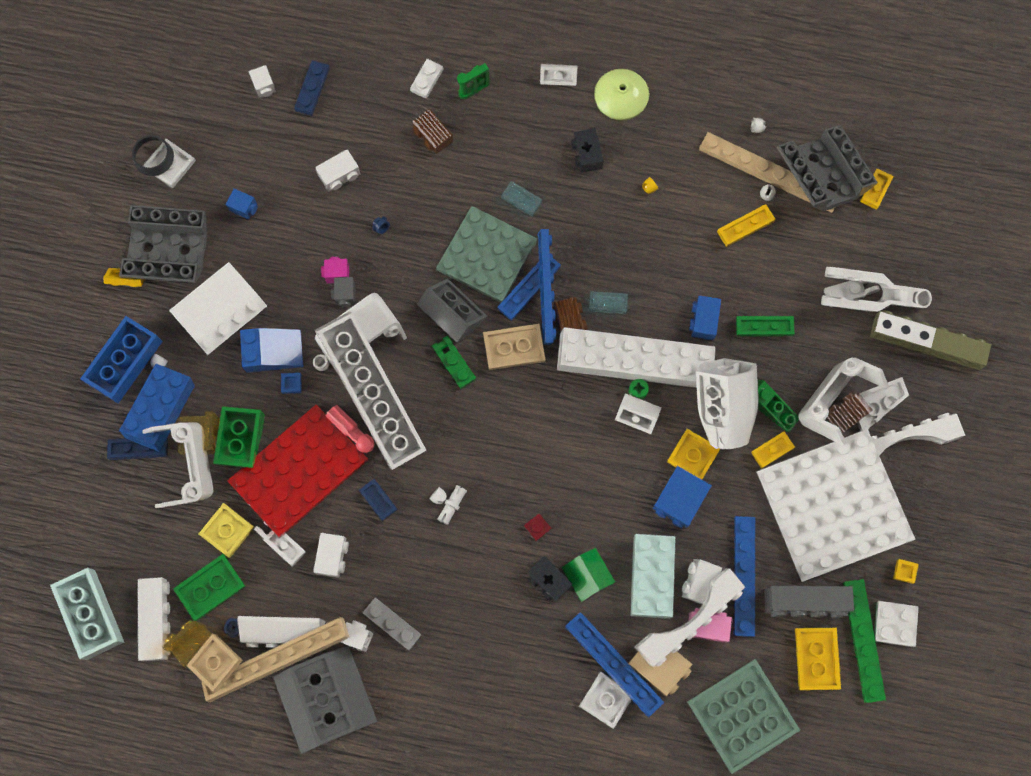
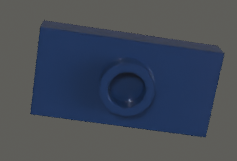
[359,479,398,522]

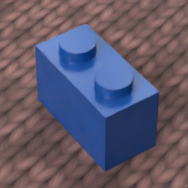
[689,296,721,340]

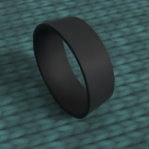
[132,135,174,176]

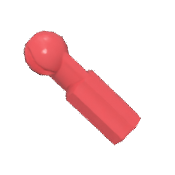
[326,405,375,453]

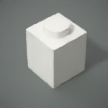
[249,65,276,98]

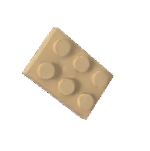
[483,324,545,370]

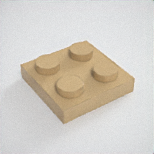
[187,634,242,692]

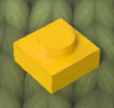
[893,559,918,584]

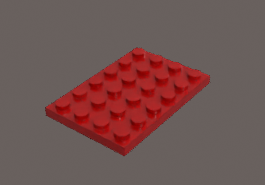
[228,405,368,538]

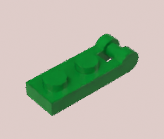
[431,336,476,390]

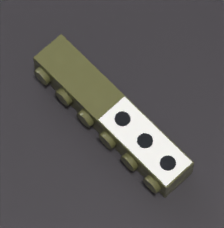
[869,311,991,370]

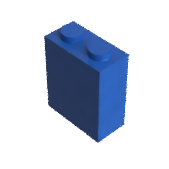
[653,466,712,529]

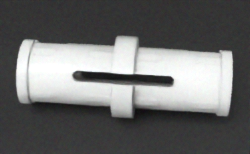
[437,485,467,525]

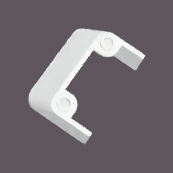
[315,293,407,370]
[799,358,889,446]
[142,422,213,508]

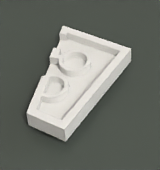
[857,377,909,432]

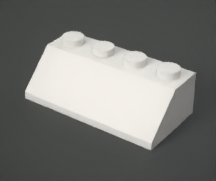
[238,616,325,648]

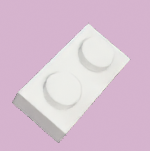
[410,59,443,99]
[540,64,577,86]

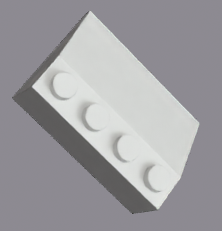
[169,262,267,355]

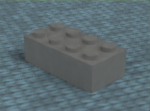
[764,586,854,618]

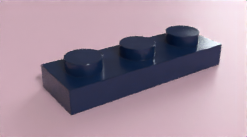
[294,60,330,116]
[107,438,168,460]

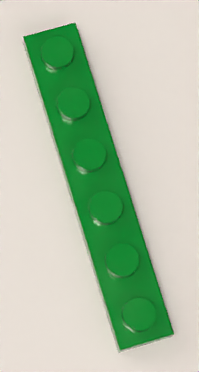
[843,579,886,703]

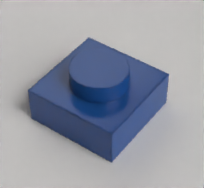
[281,373,302,394]

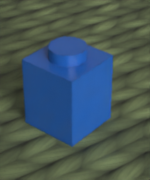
[226,189,257,220]

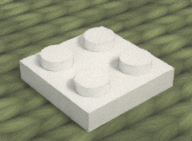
[874,601,918,647]

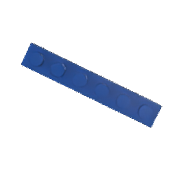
[538,229,556,345]
[734,516,755,637]
[565,612,664,718]

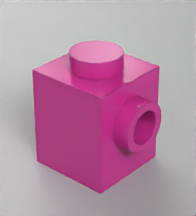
[321,257,349,283]

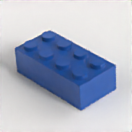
[80,316,163,404]
[119,364,195,452]

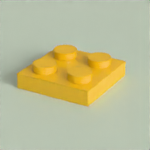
[667,429,720,479]

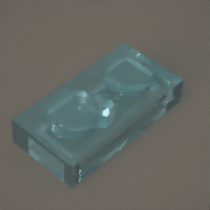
[501,181,542,217]
[589,291,628,314]

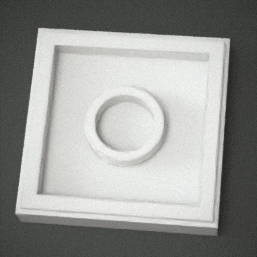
[143,139,196,188]
[579,672,631,729]

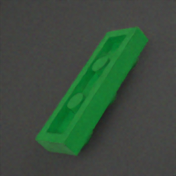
[736,316,795,336]

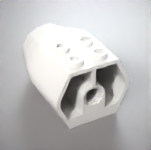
[696,358,758,449]

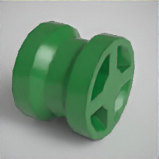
[628,379,649,400]

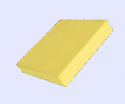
[199,503,255,558]

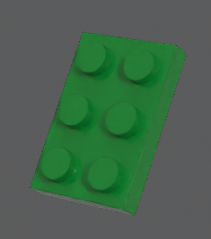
[173,554,246,622]

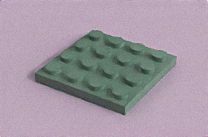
[436,206,537,303]
[687,659,800,774]

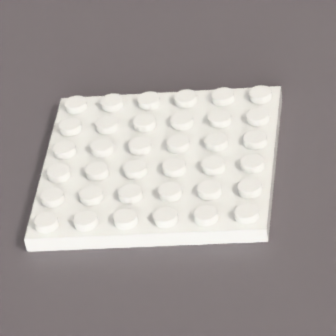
[757,429,915,582]

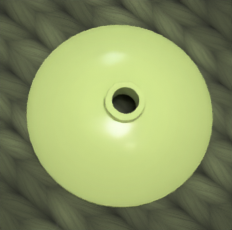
[595,69,649,120]

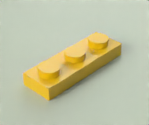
[717,204,776,247]

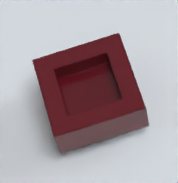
[524,514,552,542]

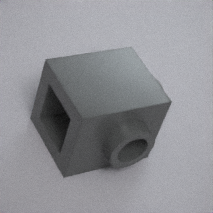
[331,277,355,307]

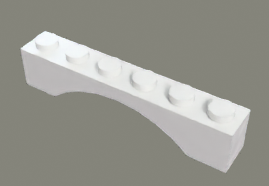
[871,413,965,456]
[634,568,745,667]

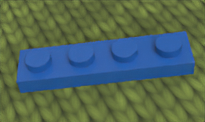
[497,259,561,321]

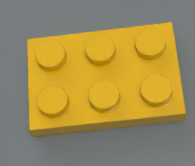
[795,628,841,690]

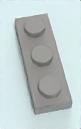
[363,597,422,651]

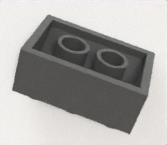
[417,279,487,342]

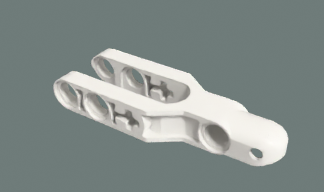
[821,267,932,312]

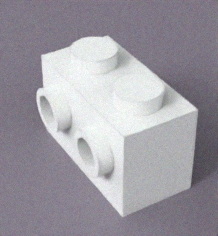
[315,149,360,192]
[615,393,661,434]
[313,533,349,578]
[682,559,722,604]
[341,620,374,652]

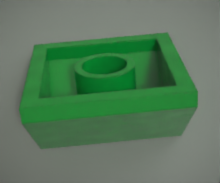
[562,548,615,602]

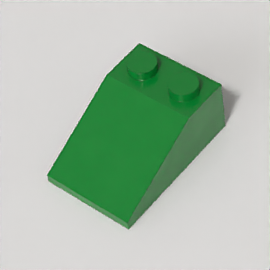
[213,406,265,468]

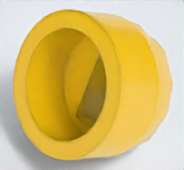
[642,177,659,194]

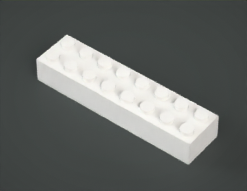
[315,312,426,470]
[557,327,715,388]

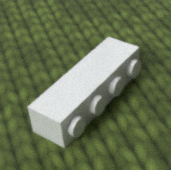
[138,578,171,661]

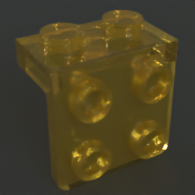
[178,411,220,455]
[162,621,212,668]

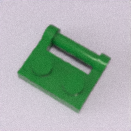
[457,63,490,99]

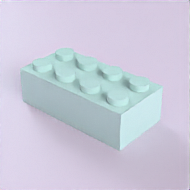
[630,534,675,618]
[50,568,124,660]

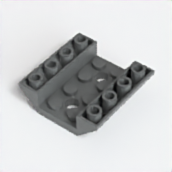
[777,125,878,212]
[119,205,207,283]
[273,646,378,754]

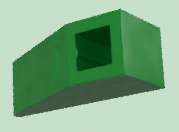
[757,380,799,433]

